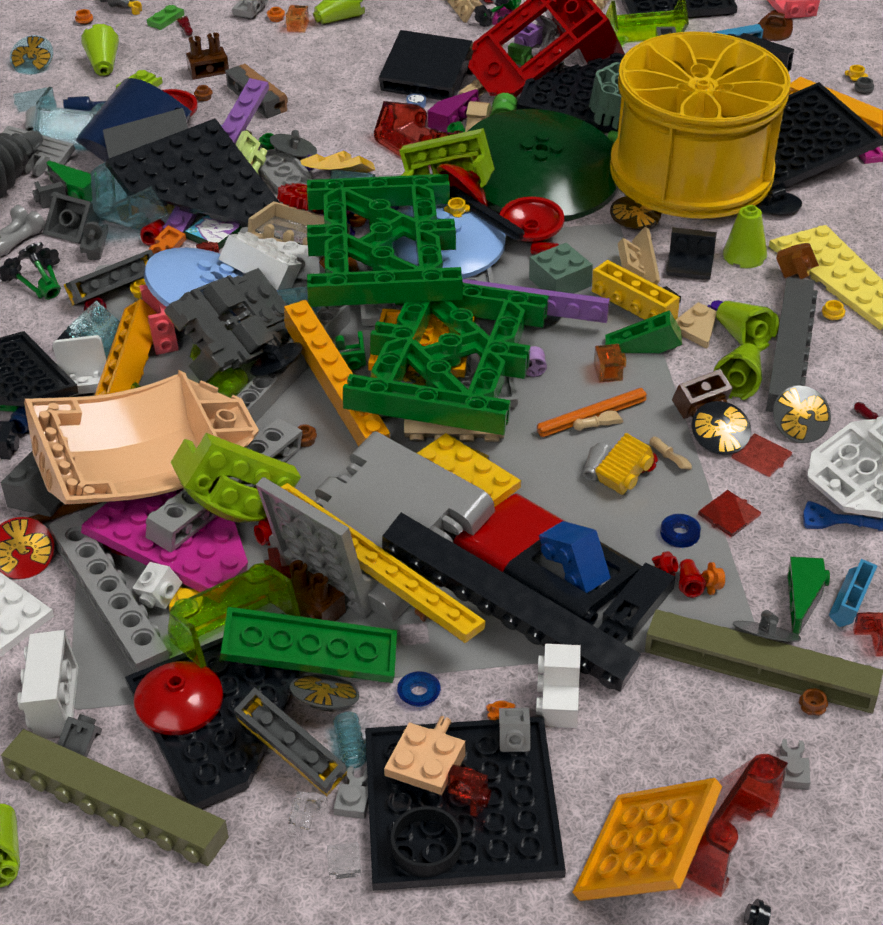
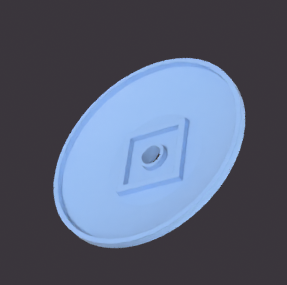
[393,204,505,279]
[144,248,245,323]

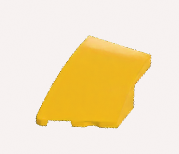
[300,150,375,173]

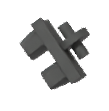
[80,221,109,260]

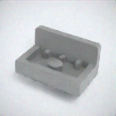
[232,0,268,18]

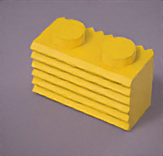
[595,433,654,495]

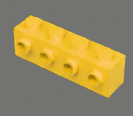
[592,260,680,320]

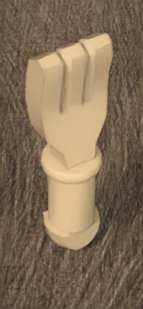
[573,410,624,431]
[650,436,692,470]

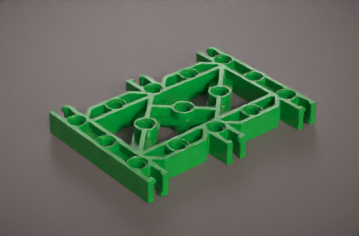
[307,174,463,307]
[343,283,549,435]

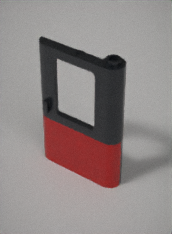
[453,493,642,625]

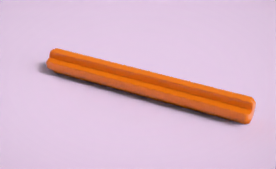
[537,388,647,437]

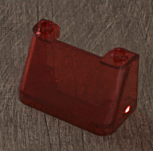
[374,101,463,167]
[685,754,788,897]

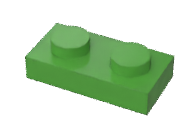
[147,5,184,30]

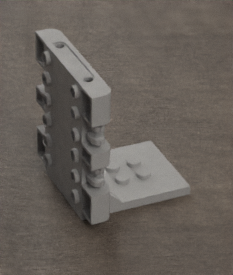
[256,431,495,623]

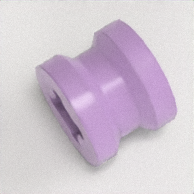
[526,346,547,377]

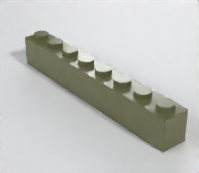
[645,609,883,714]
[1,729,229,866]

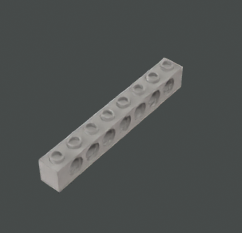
[146,417,303,552]
[48,513,172,673]

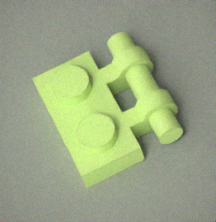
[235,131,268,175]

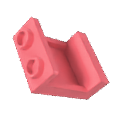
[767,0,820,18]
[139,284,179,355]

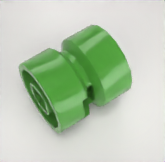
[490,93,518,116]

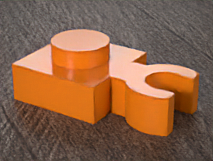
[149,225,186,254]

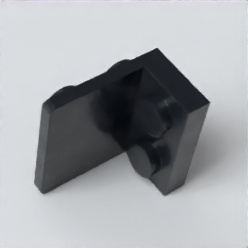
[666,227,717,280]

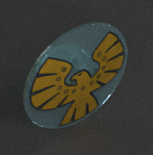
[10,35,53,75]

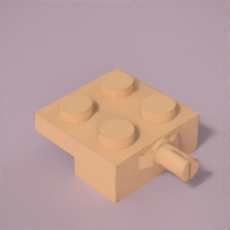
[384,716,465,795]

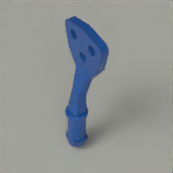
[803,501,883,531]

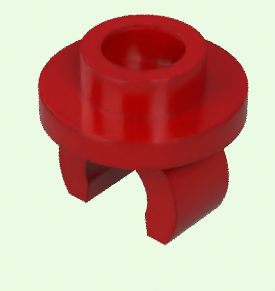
[652,551,679,576]

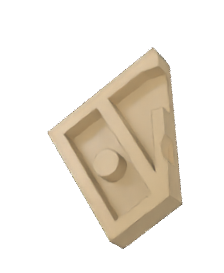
[676,302,716,349]

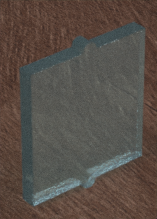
[13,88,53,112]

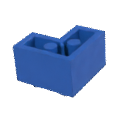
[538,521,611,593]

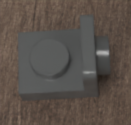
[58,714,102,757]

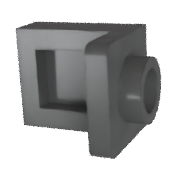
[32,181,66,209]

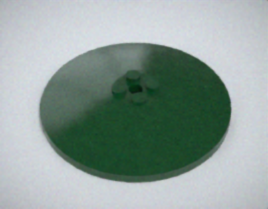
[467,109,619,222]

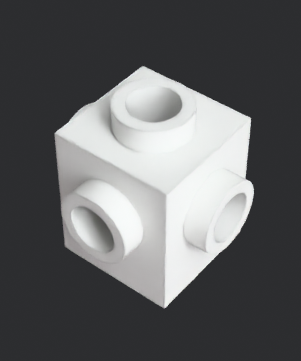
[132,562,183,609]

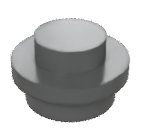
[854,77,874,94]

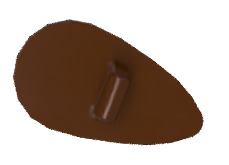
[758,10,793,41]

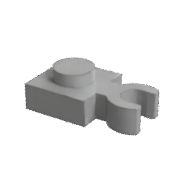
[777,739,810,790]
[334,766,369,819]

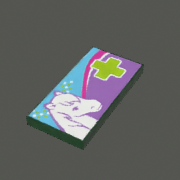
[184,215,242,251]

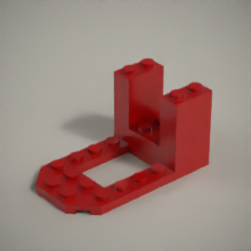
[468,0,625,97]

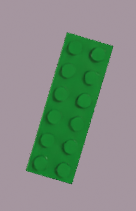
[220,607,397,683]

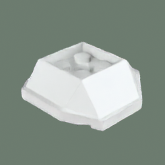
[807,416,883,518]

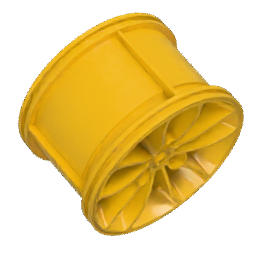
[610,32,791,219]

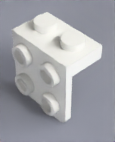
[53,335,106,397]

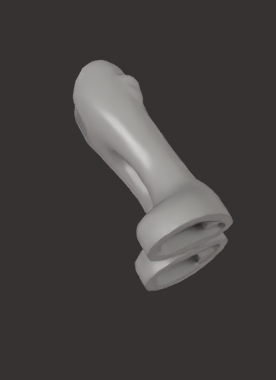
[0,205,45,257]

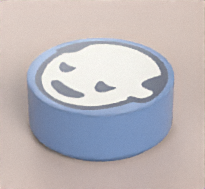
[407,94,426,110]

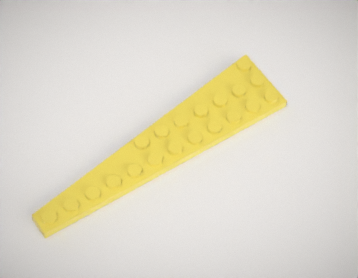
[769,225,883,330]

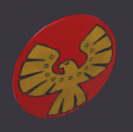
[0,517,54,579]

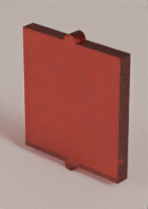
[732,433,792,477]
[698,490,761,538]

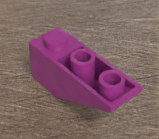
[427,89,480,133]

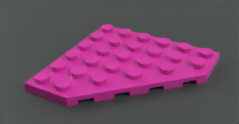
[81,488,248,601]

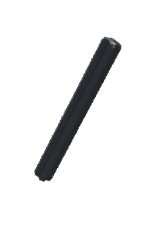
[450,186,525,241]

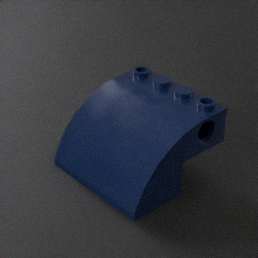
[75,78,192,163]

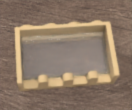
[248,201,350,245]

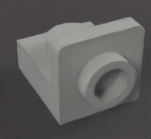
[499,708,530,752]

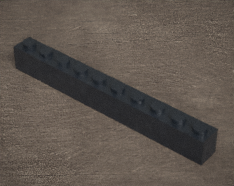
[382,512,641,692]

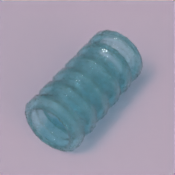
[333,712,367,768]

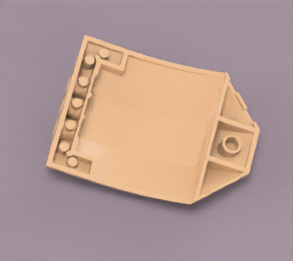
[24,370,259,504]

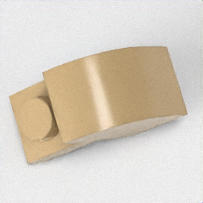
[465,101,492,132]

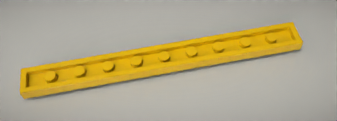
[281,483,485,643]

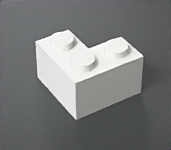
[536,644,580,728]

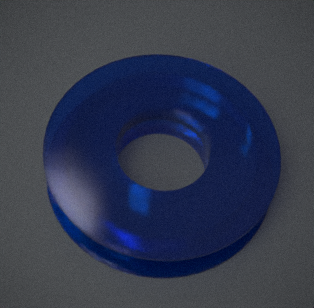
[660,514,701,548]
[397,671,441,707]

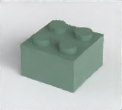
[529,243,593,294]

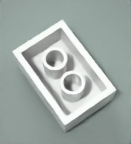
[218,232,302,290]
[17,630,79,738]

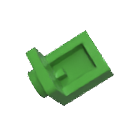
[508,43,533,66]

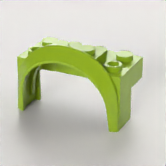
[399,128,494,188]
[171,433,301,523]

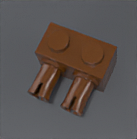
[186,32,229,80]
[672,369,733,419]
[281,560,346,621]

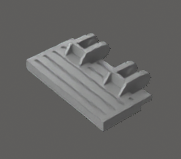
[2,126,75,177]

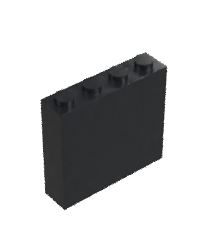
[379,30,473,100]

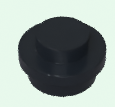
[744,899,771,925]

